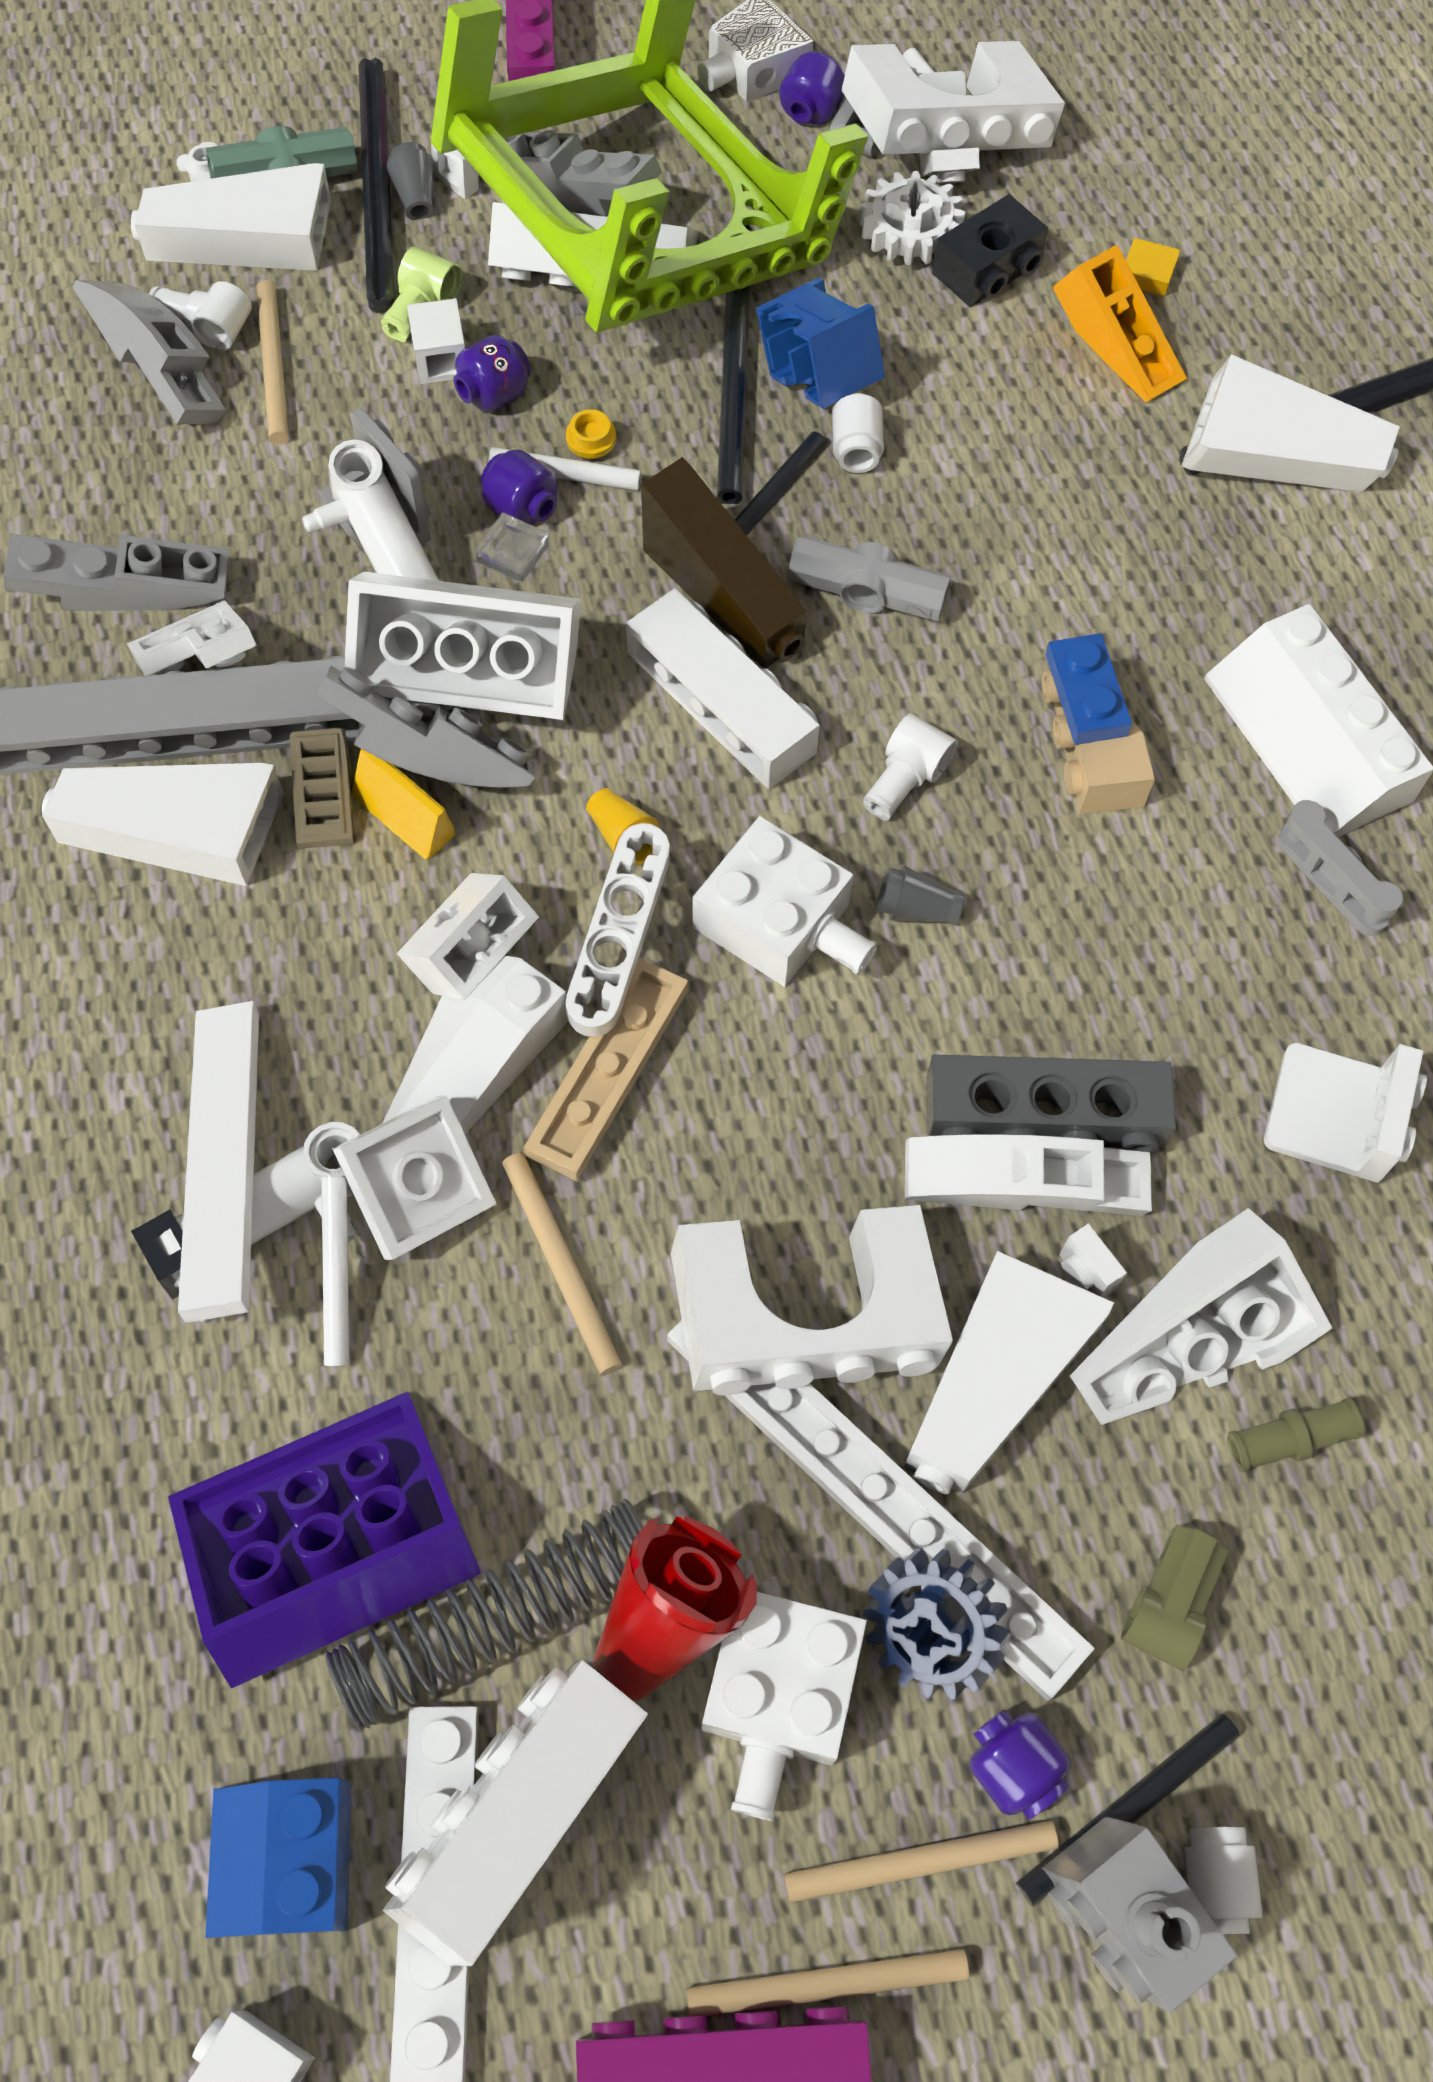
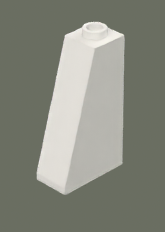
[131,163,331,271]
[1181,354,1400,491]
[42,763,284,886]
[904,1251,1114,1494]

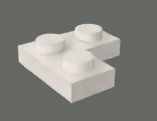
[127,600,257,676]

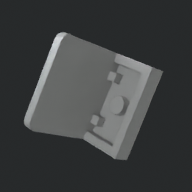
[318,408,431,557]

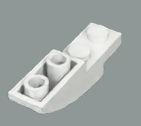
[905,1135,1152,1216]

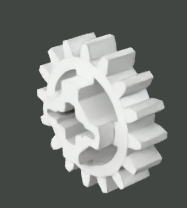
[860,171,965,265]

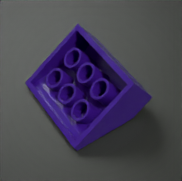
[168,1391,482,1689]

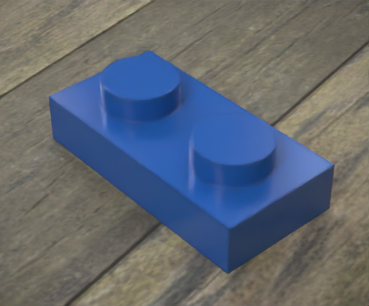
[1045,633,1132,745]

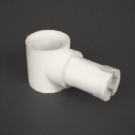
[149,281,252,351]
[863,713,958,821]

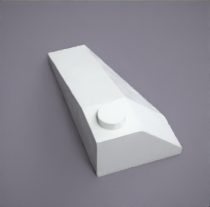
[382,956,569,1134]
[1070,1208,1332,1425]

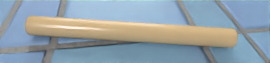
[256,280,289,444]
[502,1152,623,1376]
[784,1820,1058,1903]
[686,1949,969,2017]

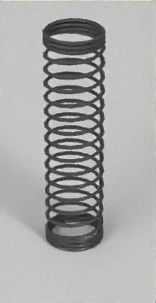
[325,1498,643,1732]

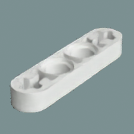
[566,823,670,1037]

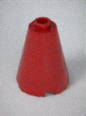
[593,1516,757,1701]

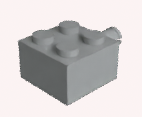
[1043,1816,1238,2013]

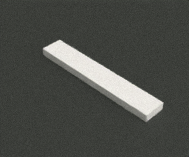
[178,1001,259,1323]

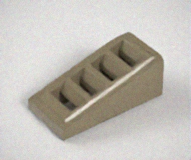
[290,728,354,849]

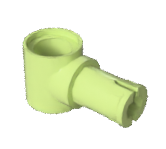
[381,246,463,342]

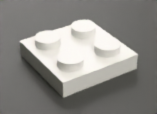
[333,1095,496,1260]

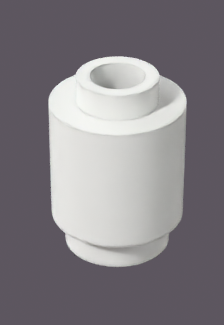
[832,393,884,473]
[1184,1827,1263,1934]

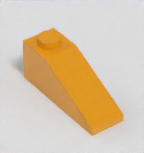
[1052,244,1187,402]

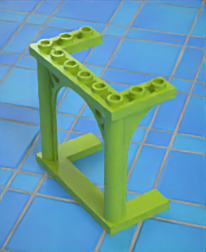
[430,0,868,333]

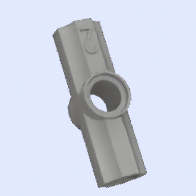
[787,535,952,622]

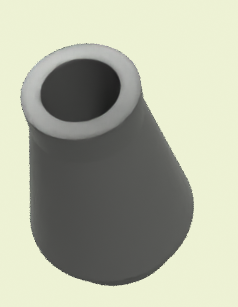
[387,142,434,220]
[877,865,964,925]

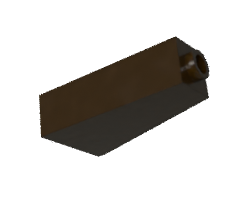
[641,457,807,669]

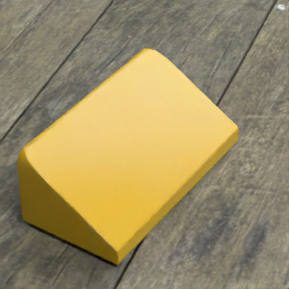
[352,749,456,859]

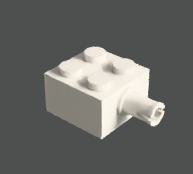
[693,816,878,987]
[702,1592,867,1821]

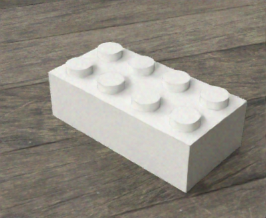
[382,1660,648,1966]

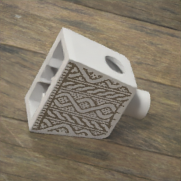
[697,0,813,101]

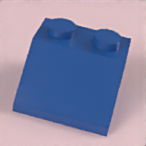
[205,1778,352,1938]

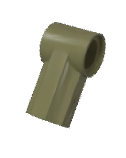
[1121,1524,1229,1672]

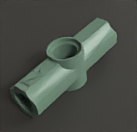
[206,126,357,179]

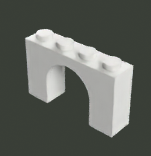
[842,41,1065,155]
[671,1205,953,1395]

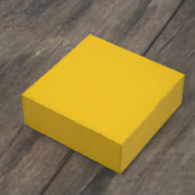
[1126,237,1180,296]

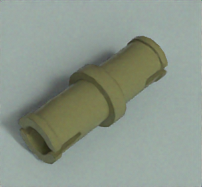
[1227,1398,1365,1473]

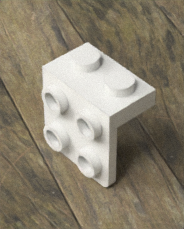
[1264,1043,1427,1183]

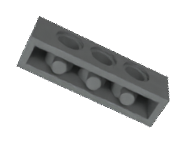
[926,1054,1176,1154]

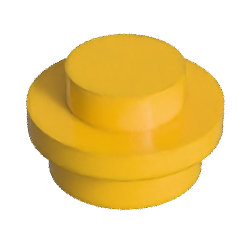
[565,409,616,459]

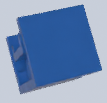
[756,277,885,409]

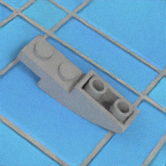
[504,130,662,216]
[72,280,226,425]
[3,533,229,611]
[315,666,535,788]

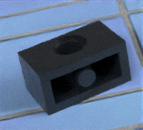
[932,194,1048,308]

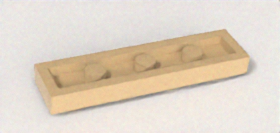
[523,957,688,1182]

